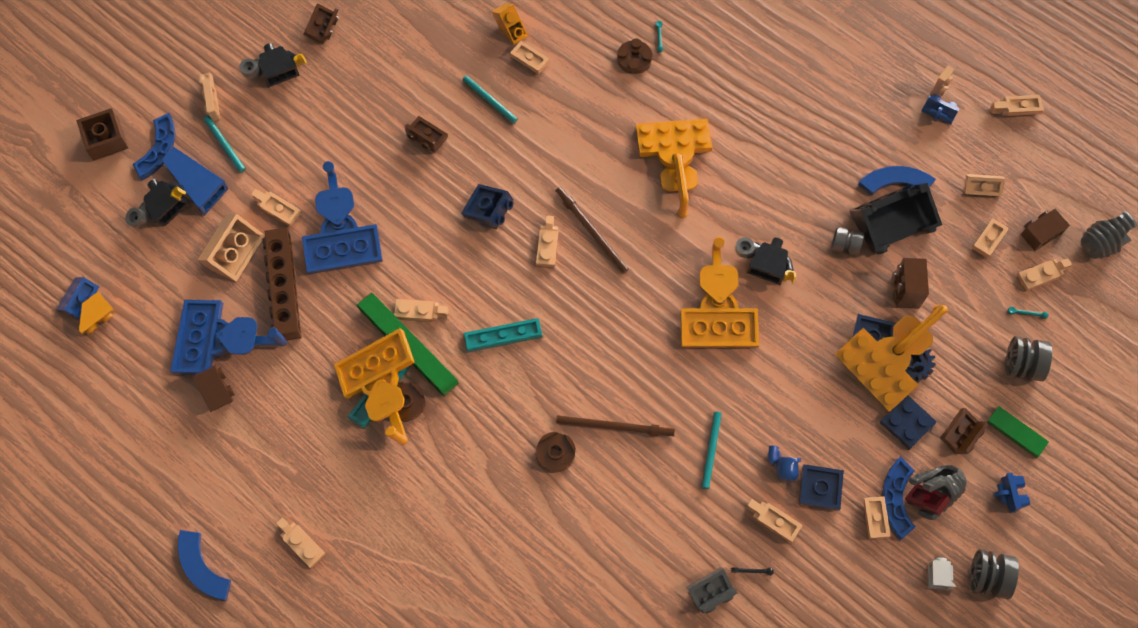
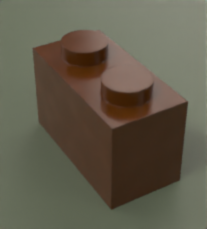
[1020,209,1070,251]
[193,365,235,412]

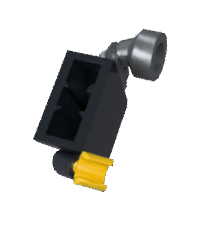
[239,43,307,88]
[125,179,190,228]
[735,237,796,285]

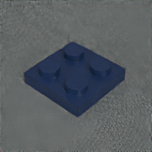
[880,396,937,450]
[799,464,844,511]

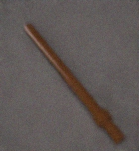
[555,187,629,274]
[556,415,675,437]

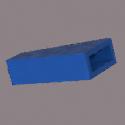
[162,147,228,216]

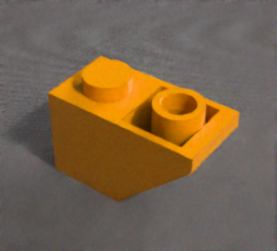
[492,3,528,45]
[79,291,115,335]

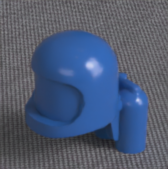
[768,445,801,481]

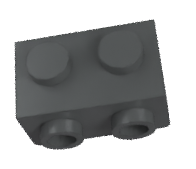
[686,567,738,614]

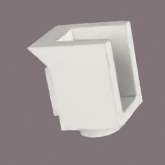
[928,557,956,591]

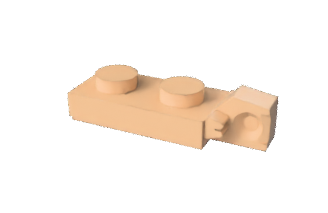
[199,72,220,121]
[990,95,1044,116]
[251,189,301,227]
[536,216,558,268]
[1017,259,1072,291]
[394,299,448,322]
[746,499,803,543]
[276,518,326,569]

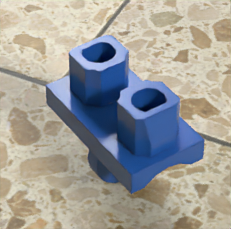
[922,94,959,124]
[993,473,1030,513]

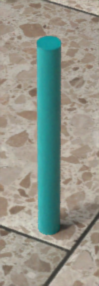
[462,75,518,124]
[203,116,246,173]
[701,411,722,489]

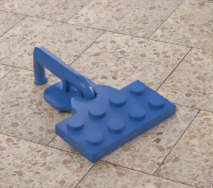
[302,161,383,274]
[170,300,287,375]

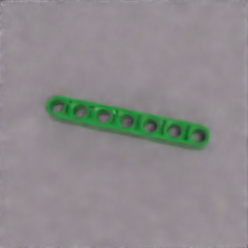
[356,293,459,397]

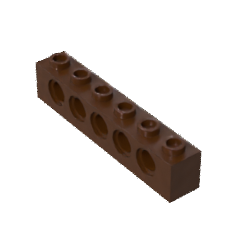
[262,227,302,341]

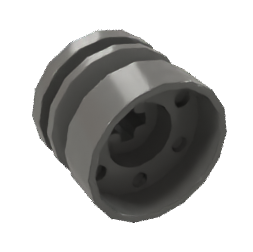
[1005,336,1052,382]
[969,549,1019,600]

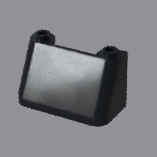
[850,183,942,255]

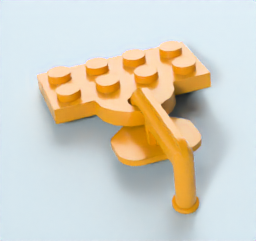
[636,119,712,218]
[680,237,759,348]
[834,305,948,412]
[334,328,415,445]

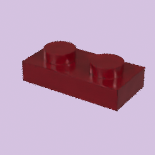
[905,484,951,516]

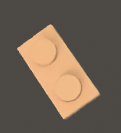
[510,41,549,75]
[930,65,954,96]
[963,174,1005,196]
[972,219,1009,258]
[863,497,891,540]

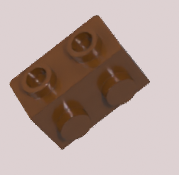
[303,3,339,44]
[405,116,448,153]
[940,408,988,454]

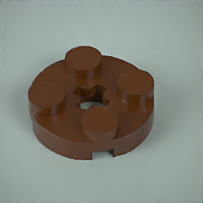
[617,38,653,74]
[397,382,426,422]
[536,432,576,473]

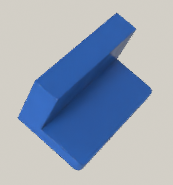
[56,277,99,319]

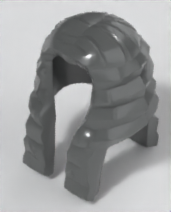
[1081,211,1138,259]
[909,465,967,520]

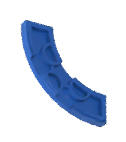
[133,113,175,181]
[858,166,936,195]
[882,456,916,541]
[178,530,231,601]

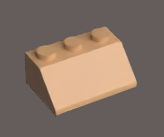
[197,214,265,282]

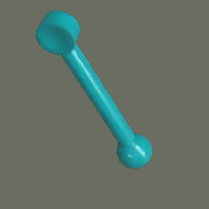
[655,21,664,52]
[1008,306,1049,319]

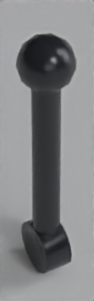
[731,567,774,576]

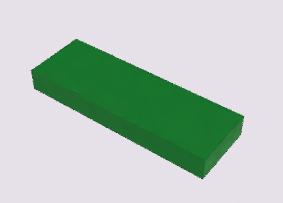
[987,406,1049,458]

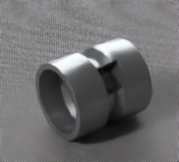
[831,227,864,256]

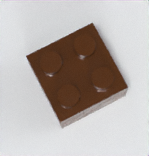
[76,108,128,161]
[892,258,929,309]

